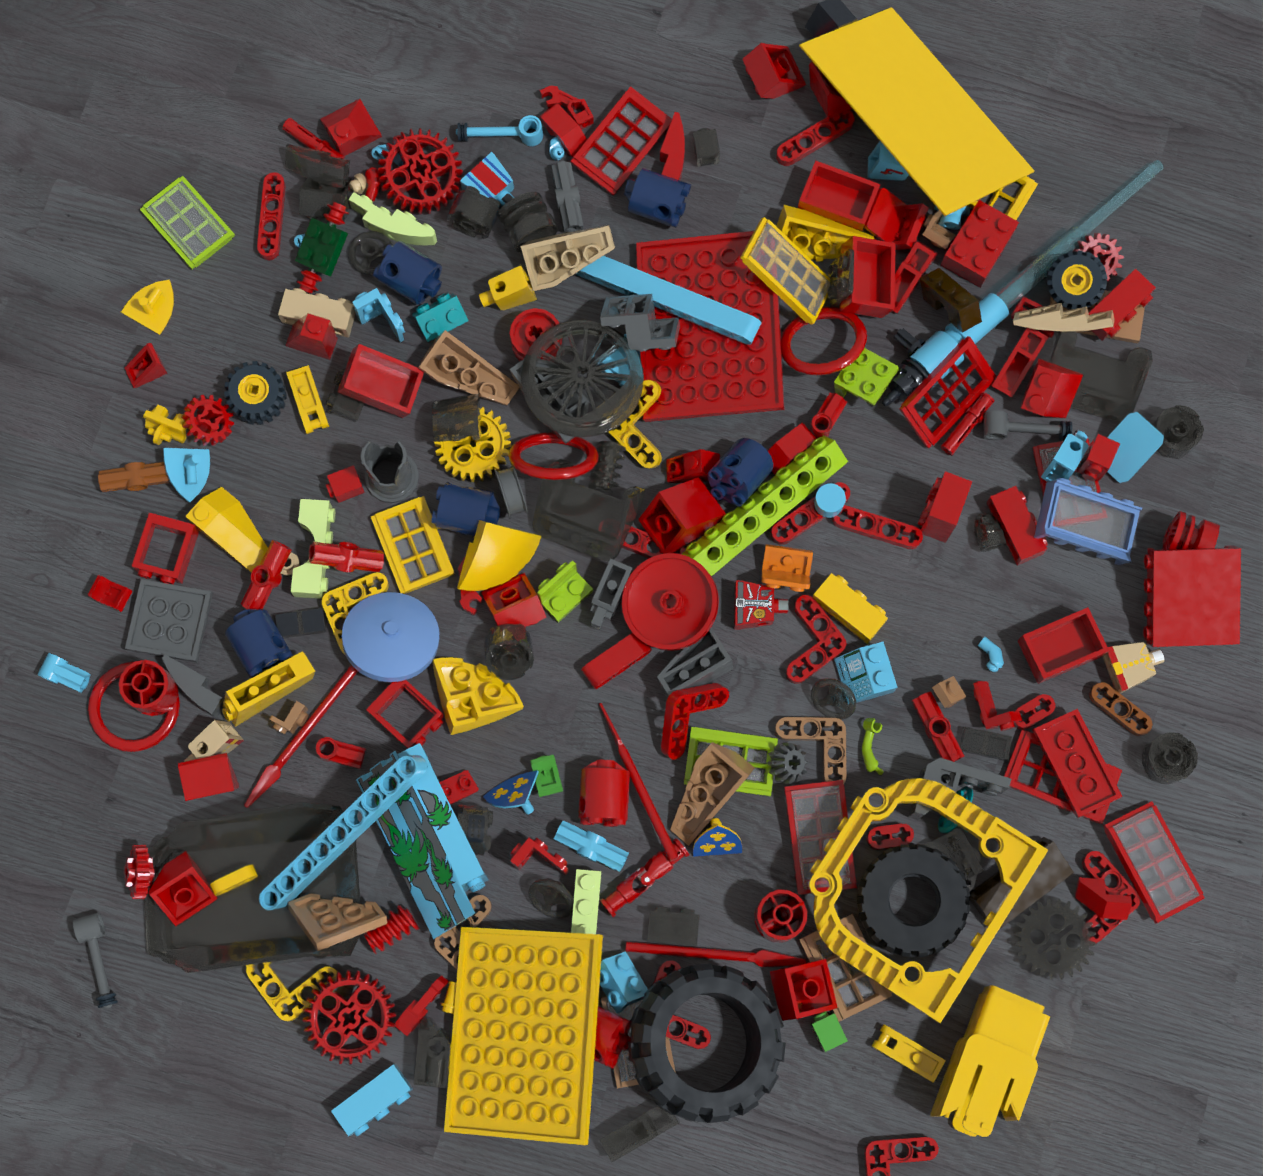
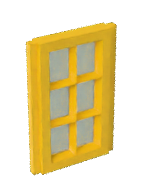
[371,496,455,594]

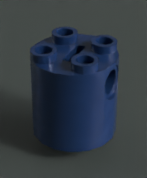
[624,168,691,228]
[373,241,442,305]
[708,438,773,506]
[431,482,500,537]
[225,609,293,679]

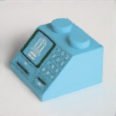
[834,642,898,705]

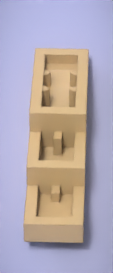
[1013,303,1114,332]

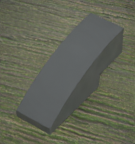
[162,654,224,718]

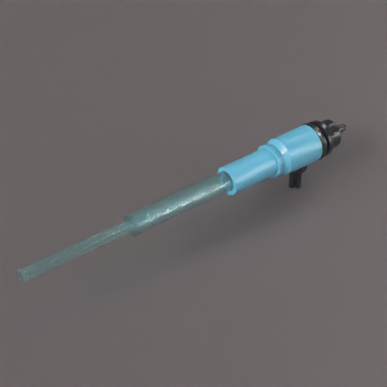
[882,160,1164,406]

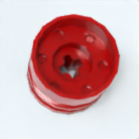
[1162,511,1220,550]

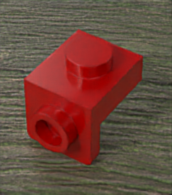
[88,575,133,612]

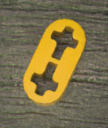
[210,864,258,896]

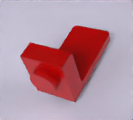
[973,681,1022,731]
[439,770,479,805]

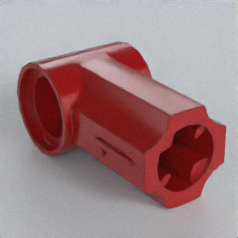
[809,392,847,438]
[316,737,366,769]

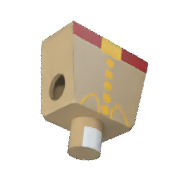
[1103,642,1164,694]
[184,720,244,762]

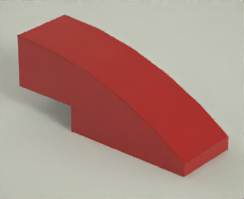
[660,112,685,181]
[893,241,938,314]
[992,328,1048,398]

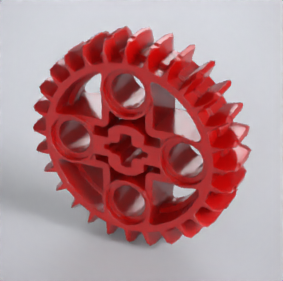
[378,128,463,215]
[303,970,396,1065]

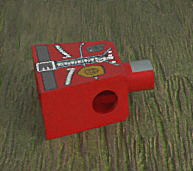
[734,580,788,630]

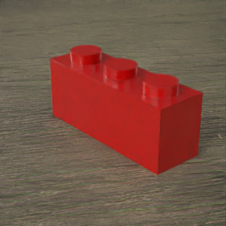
[1089,269,1156,341]
[986,486,1048,566]

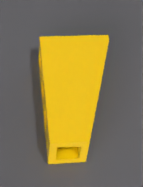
[222,651,315,727]

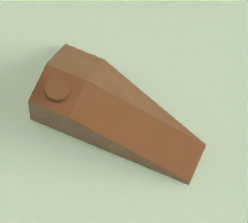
[418,330,519,406]
[670,742,755,846]

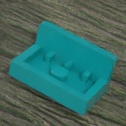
[412,292,469,342]

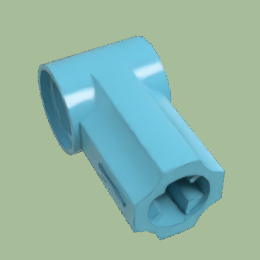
[37,653,91,693]

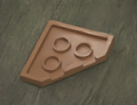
[288,894,387,951]

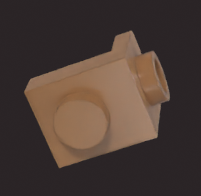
[923,210,956,249]
[932,676,966,708]
[269,701,308,735]

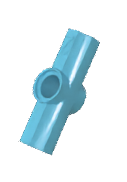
[554,821,629,872]

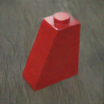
[286,313,338,360]

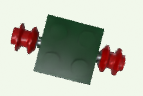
[295,202,349,294]

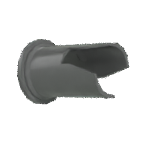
[361,441,419,503]

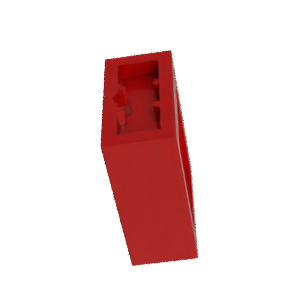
[132,513,200,585]
[366,680,444,749]

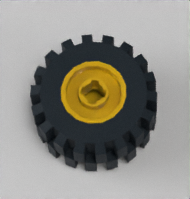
[1047,250,1107,310]
[224,361,287,425]

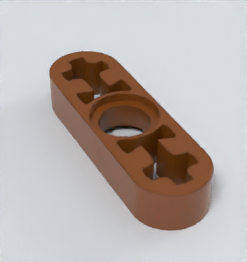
[1089,682,1152,736]

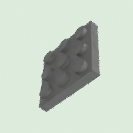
[125,579,213,663]

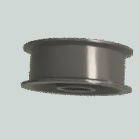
[494,464,528,519]

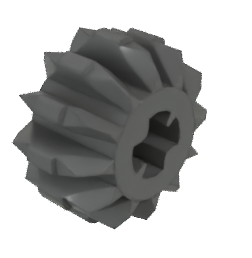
[766,742,809,784]

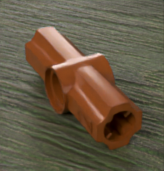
[98,462,171,492]

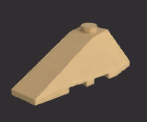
[521,225,615,291]

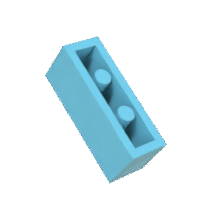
[331,1064,413,1137]

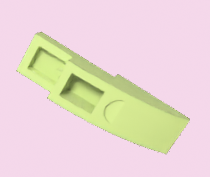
[349,192,437,245]

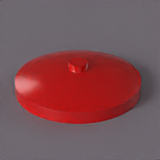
[622,553,719,650]

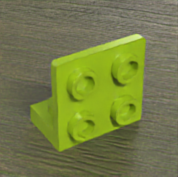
[834,348,898,405]
[537,561,593,623]

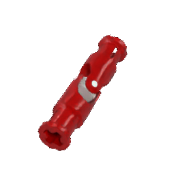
[599,838,690,917]

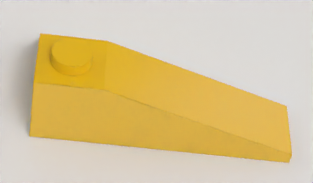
[776,205,874,263]
[186,487,268,578]

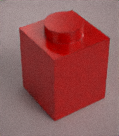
[326,465,365,503]

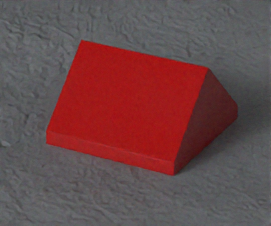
[809,61,853,118]
[178,753,239,801]

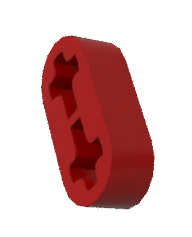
[1014,694,1055,730]
[867,823,914,850]

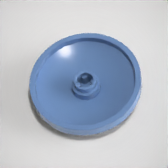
[342,592,439,682]

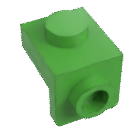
[530,755,563,797]

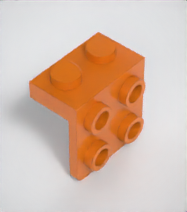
[762,544,813,592]

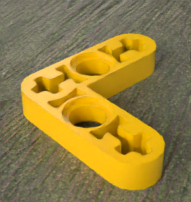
[606,380,662,468]
[322,572,389,656]
[246,959,338,1021]

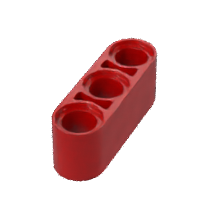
[581,633,652,690]

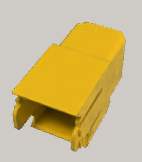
[930,985,1050,1137]

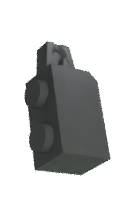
[590,559,633,629]

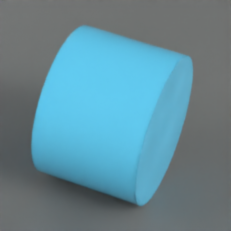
[814,483,846,518]

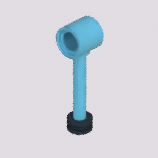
[456,115,543,146]

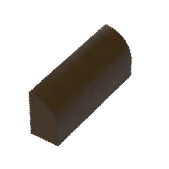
[969,837,1074,929]

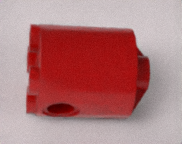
[119,660,178,716]
[578,760,630,827]
[754,890,807,943]
[594,1006,631,1068]

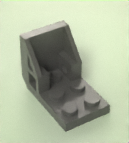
[908,758,1011,820]

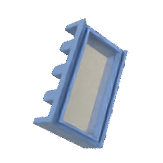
[1034,478,1142,565]

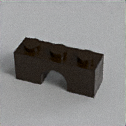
[920,268,982,333]

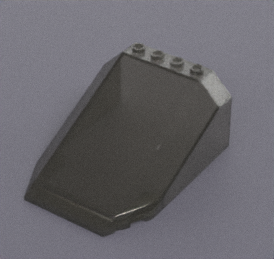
[144,802,361,973]

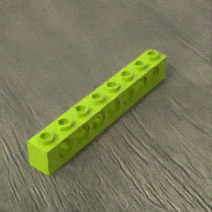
[682,436,848,576]

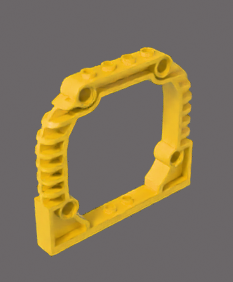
[809,778,1048,1023]

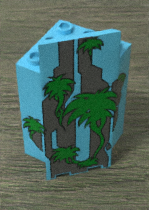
[356,743,489,939]

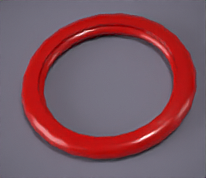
[781,307,867,375]
[508,432,599,480]
[88,661,180,752]

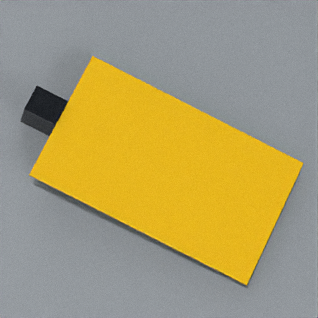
[799,0,1034,216]

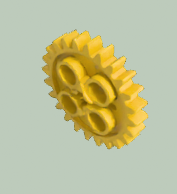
[434,406,511,482]

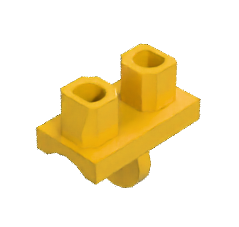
[143,405,187,445]

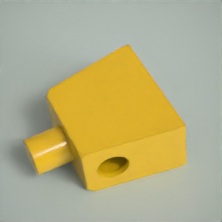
[479,266,537,310]

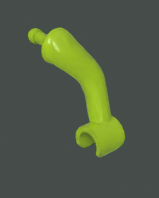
[862,718,884,775]

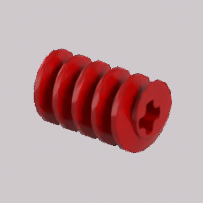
[364,905,419,955]

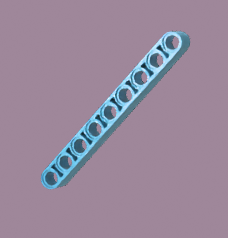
[575,256,762,345]
[259,755,427,910]

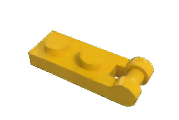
[286,365,329,434]
[871,1024,946,1083]

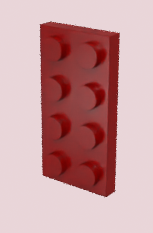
[1032,709,1123,818]

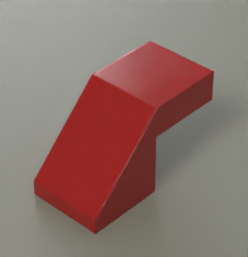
[539,103,587,157]
[768,423,817,475]
[1075,877,1132,920]

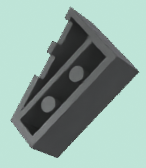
[657,628,733,698]

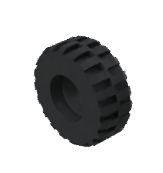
[856,844,970,957]

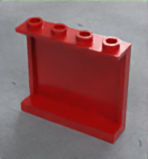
[1143,545,1241,647]

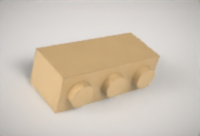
[278,288,356,338]

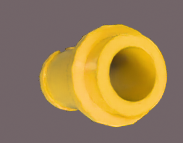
[441,981,456,1015]

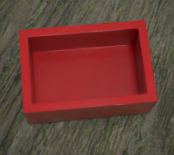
[798,160,880,232]
[941,200,1019,288]
[840,236,896,318]
[338,344,424,418]
[917,471,973,543]
[1018,607,1109,684]

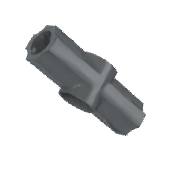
[552,161,584,232]

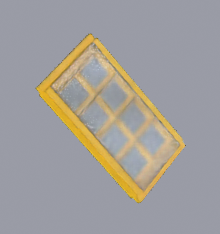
[740,217,834,325]

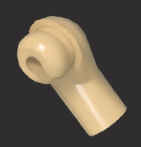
[349,173,367,194]

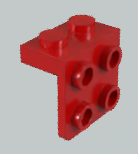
[864,188,929,250]
[510,837,568,876]

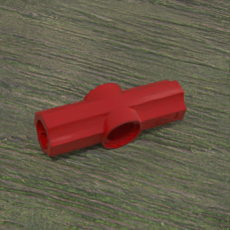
[241,540,292,610]
[309,541,384,572]
[912,691,964,762]

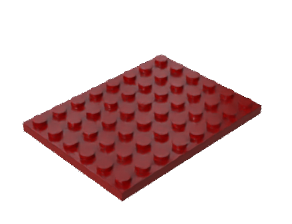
[636,231,785,422]

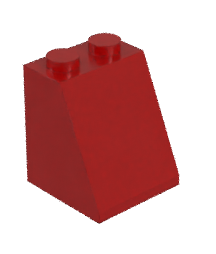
[638,477,726,554]

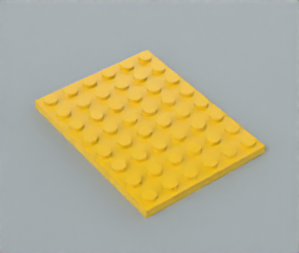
[444,927,603,1145]

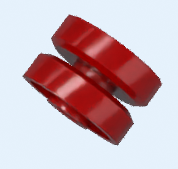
[510,308,562,362]

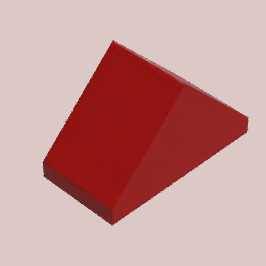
[125,343,168,388]

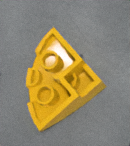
[457,520,541,591]
[432,657,524,735]

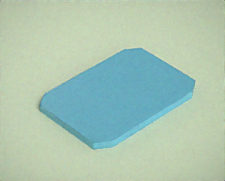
[1107,412,1164,483]

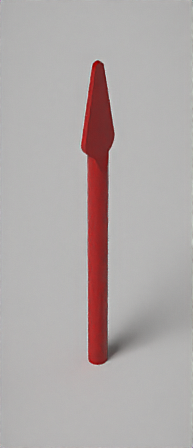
[244,665,358,808]
[599,703,679,862]
[626,942,806,967]

